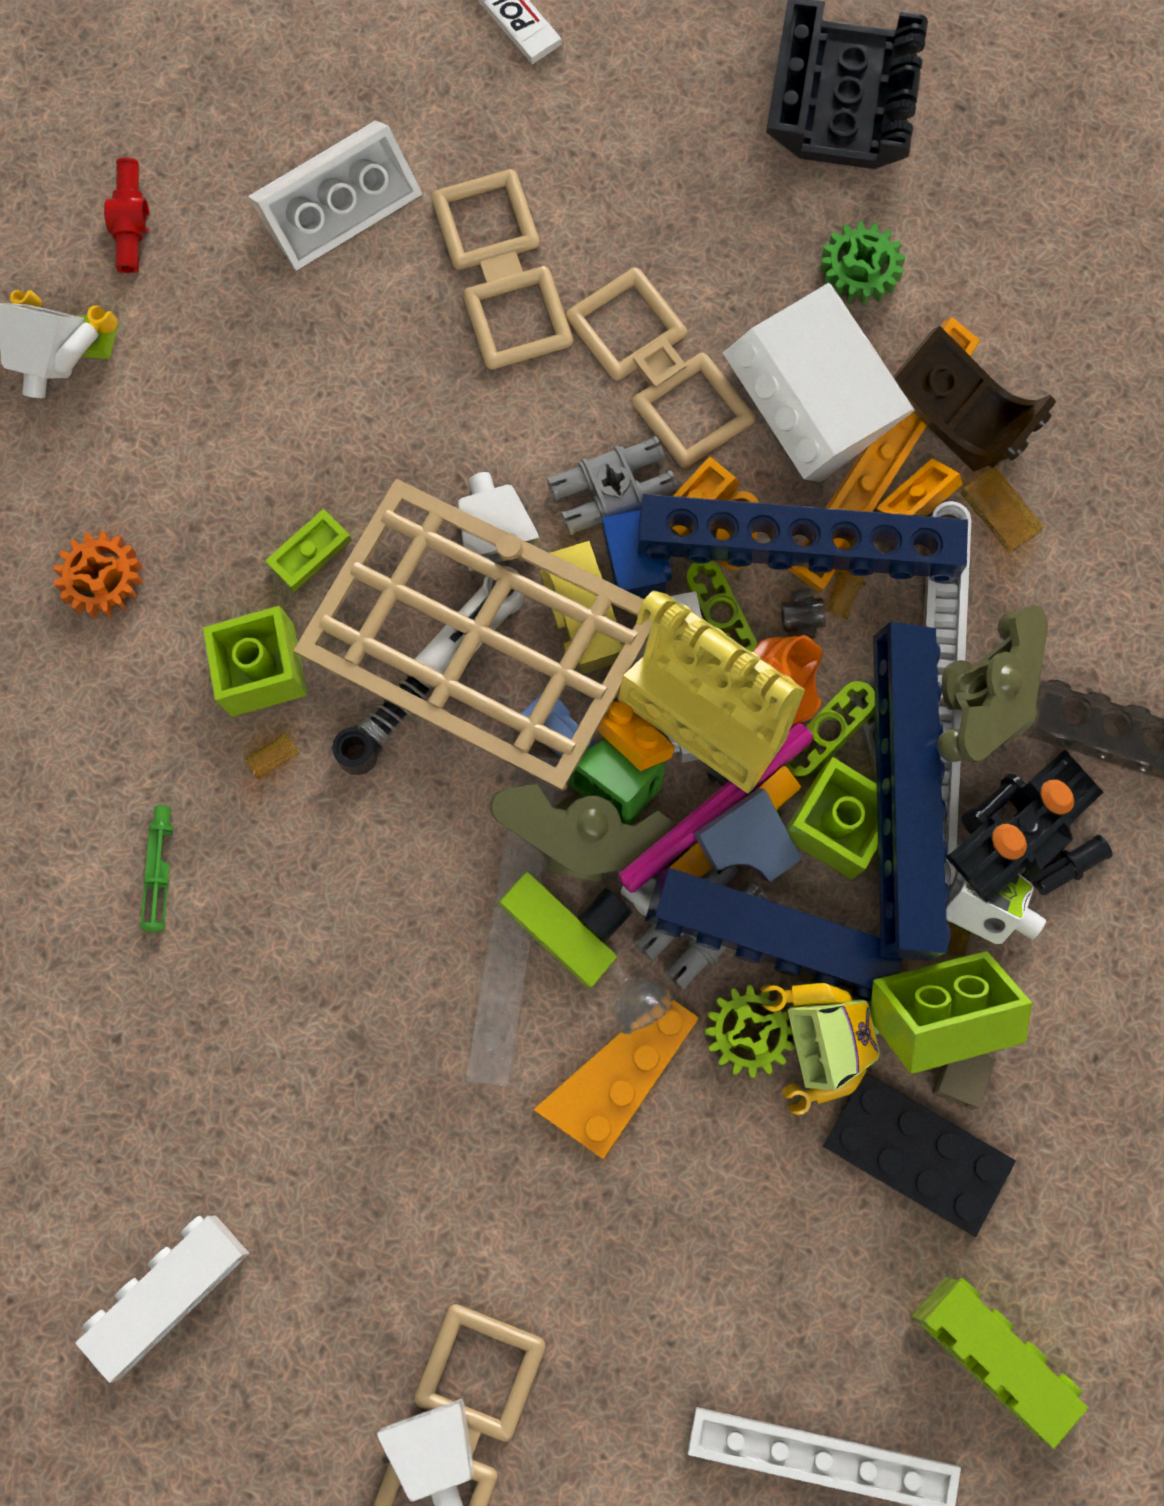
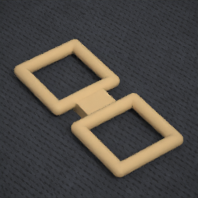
[431,169,573,370]
[566,267,755,468]
[373,1304,546,1506]

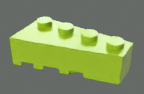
[911,1277,1089,1449]

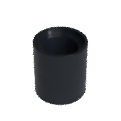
[578,888,632,944]

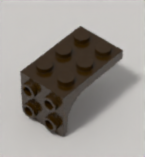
[893,325,1056,472]

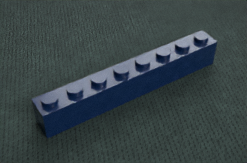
[873,622,951,961]

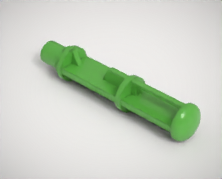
[140,806,174,933]

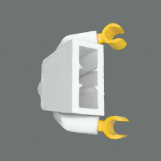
[0,290,118,398]

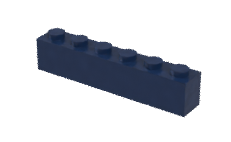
[645,867,903,1002]

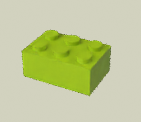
[870,951,1032,1074]

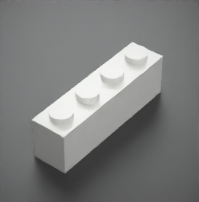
[75,1216,250,1383]

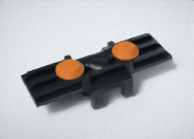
[946,749,1104,903]

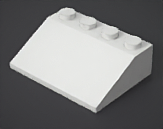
[723,283,915,482]

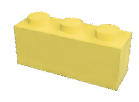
[539,541,624,674]

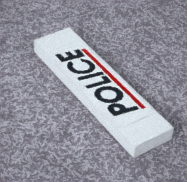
[478,0,562,64]

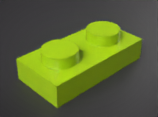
[265,509,352,592]

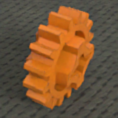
[53,531,143,618]

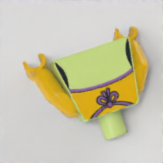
[760,983,880,1115]

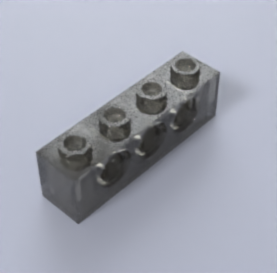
[1021,680,1164,780]

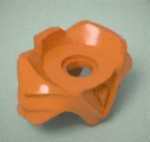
[753,635,823,729]

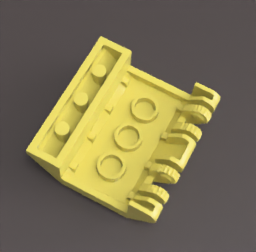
[617,591,805,794]

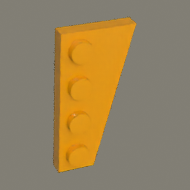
[533,994,699,1159]

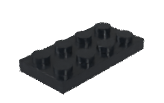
[822,1073,1016,1237]

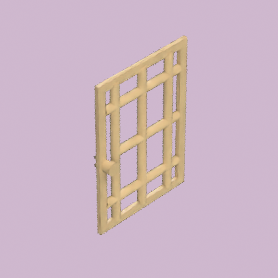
[293,479,652,791]

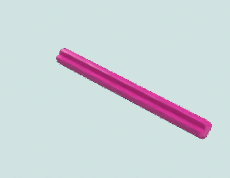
[619,723,813,893]

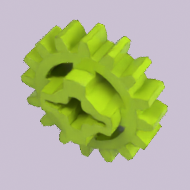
[704,985,795,1079]

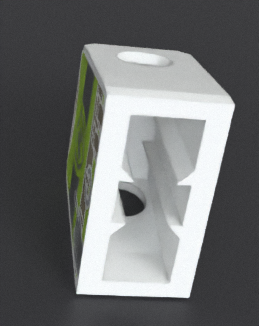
[946,871,1046,944]

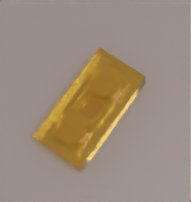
[961,467,1044,554]

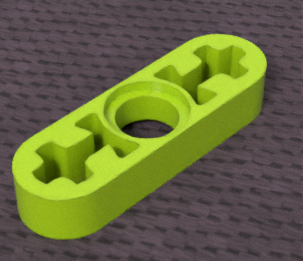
[686,561,757,652]
[785,681,875,779]

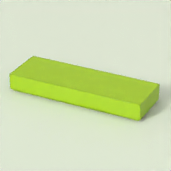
[497,871,618,988]

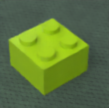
[203,606,308,717]
[786,757,878,880]

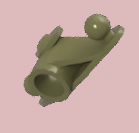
[937,605,1048,762]
[490,784,689,883]

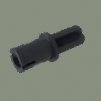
[1032,835,1113,895]

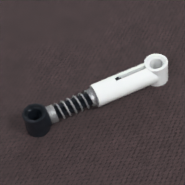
[332,566,525,776]

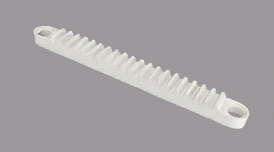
[922,501,972,887]

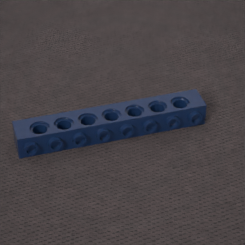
[638,494,968,583]

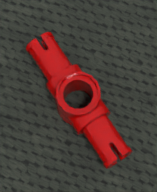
[104,157,150,273]

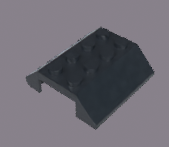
[766,0,928,169]

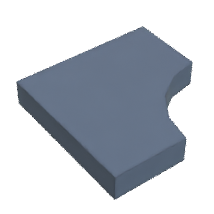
[693,788,802,882]

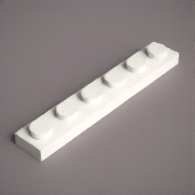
[687,1407,961,1506]

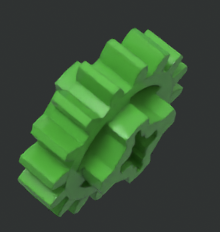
[820,221,905,305]

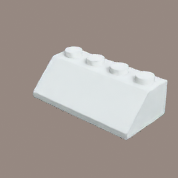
[248,120,423,271]

